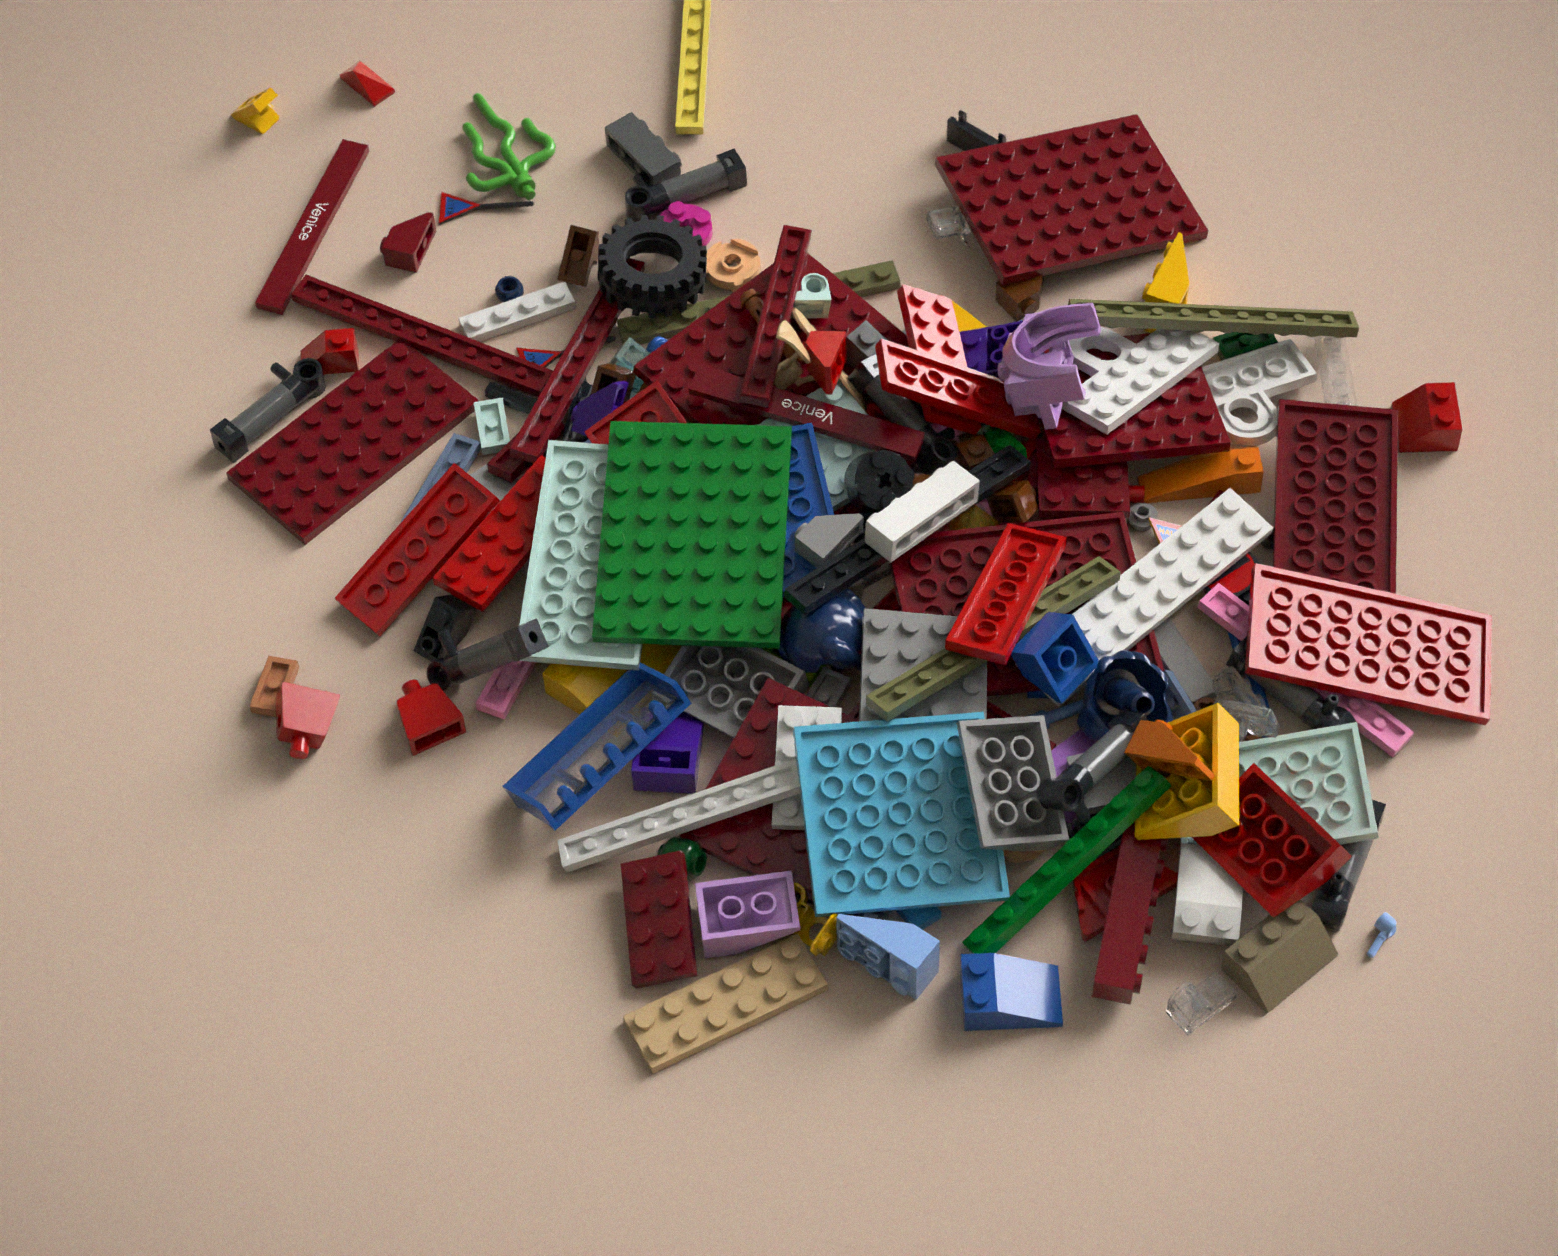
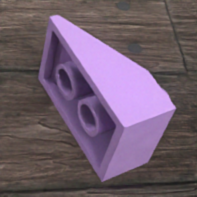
[695,871,800,958]

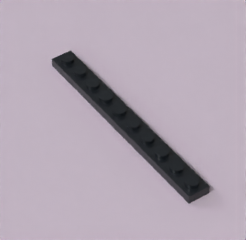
[784,445,1031,615]

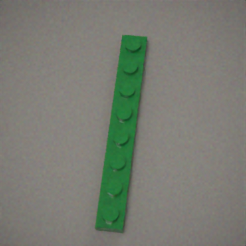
[962,765,1171,954]

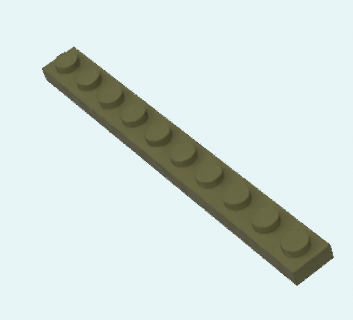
[617,260,900,348]
[1068,299,1359,338]
[866,556,1120,722]

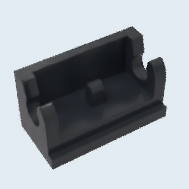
[947,110,1006,151]

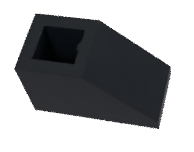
[413,594,477,662]

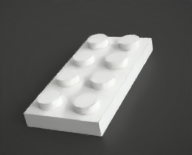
[772,705,842,830]

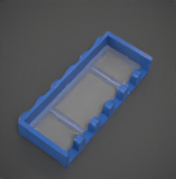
[502,662,692,831]

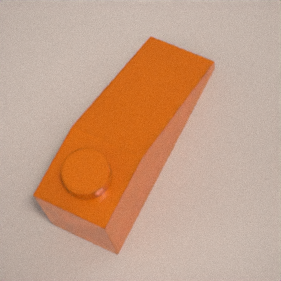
[1124,719,1215,781]

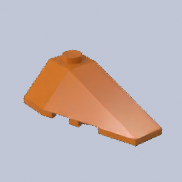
[1138,443,1264,503]

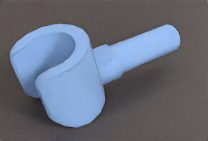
[1366,913,1397,958]

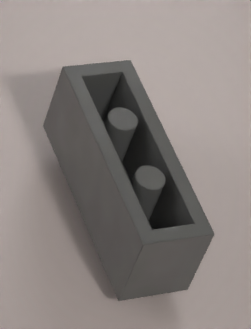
[605,112,682,186]

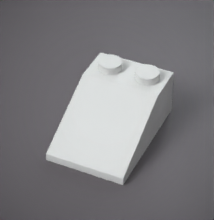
[1171,843,1243,946]

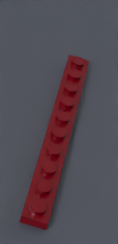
[510,258,645,463]
[291,274,553,397]

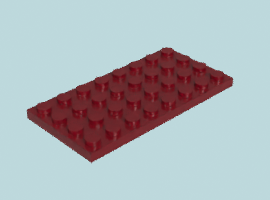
[226,340,479,545]
[1272,399,1398,594]

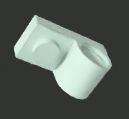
[791,273,831,318]

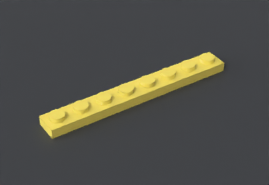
[675,0,711,134]

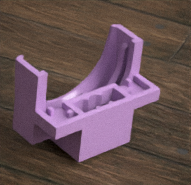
[998,303,1101,430]

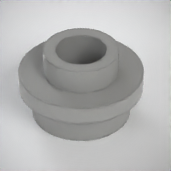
[1127,503,1158,531]

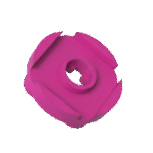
[660,201,713,246]

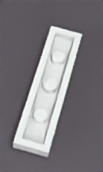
[458,281,576,342]

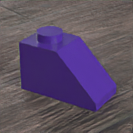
[571,381,628,436]

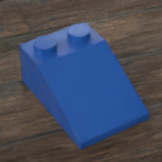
[960,953,1063,1031]

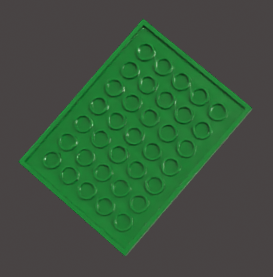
[592,421,792,648]

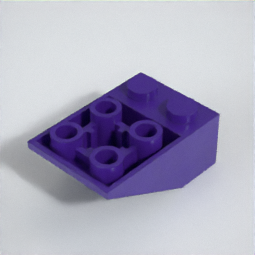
[959,321,1044,378]
[631,708,704,794]

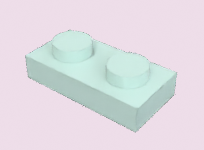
[474,398,510,455]

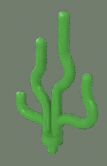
[462,93,556,200]

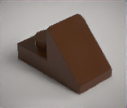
[557,225,599,287]

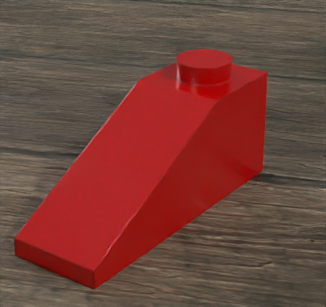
[802,331,847,395]

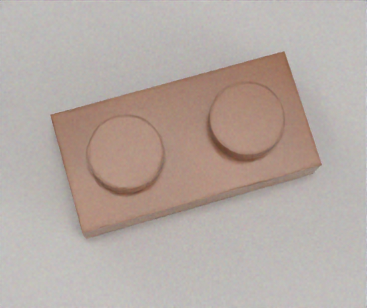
[250,655,299,717]

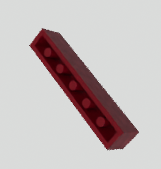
[1092,822,1169,1005]

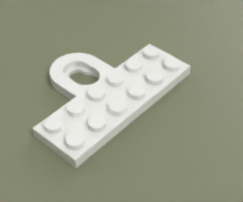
[1062,327,1219,435]
[1202,338,1317,446]

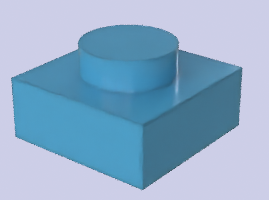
[896,907,942,930]

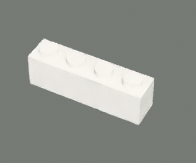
[865,461,980,562]

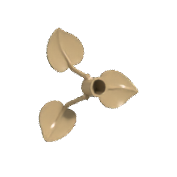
[774,308,866,412]

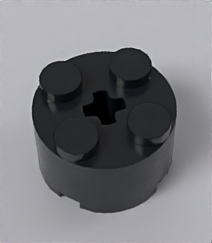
[844,450,914,512]

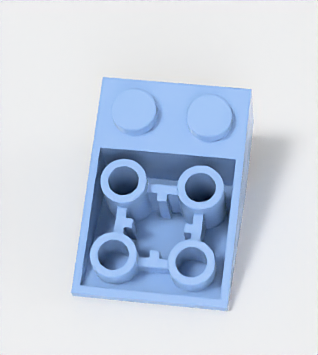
[836,914,940,1000]

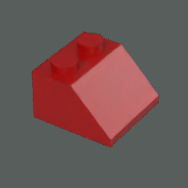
[1391,382,1463,453]

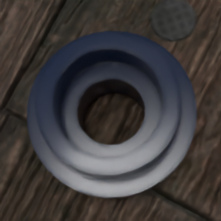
[495,276,524,302]

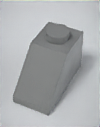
[794,513,864,568]

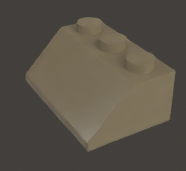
[1221,899,1338,1014]

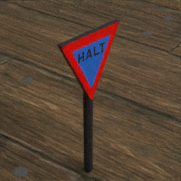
[439,192,534,225]
[517,336,616,367]

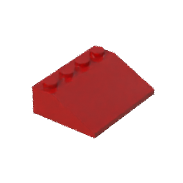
[1192,763,1352,918]

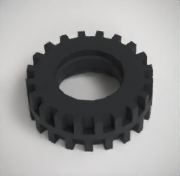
[598,215,707,318]

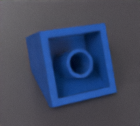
[1011,612,1099,704]

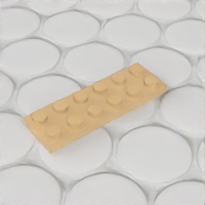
[623,933,828,1074]

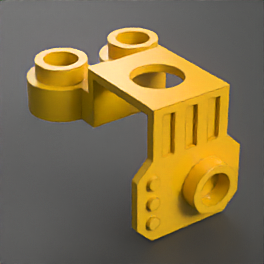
[792,883,838,956]

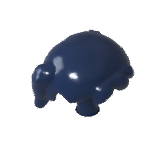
[778,588,866,673]
[1077,650,1173,742]

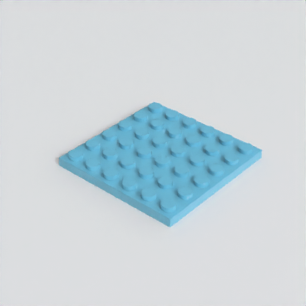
[793,712,1010,917]

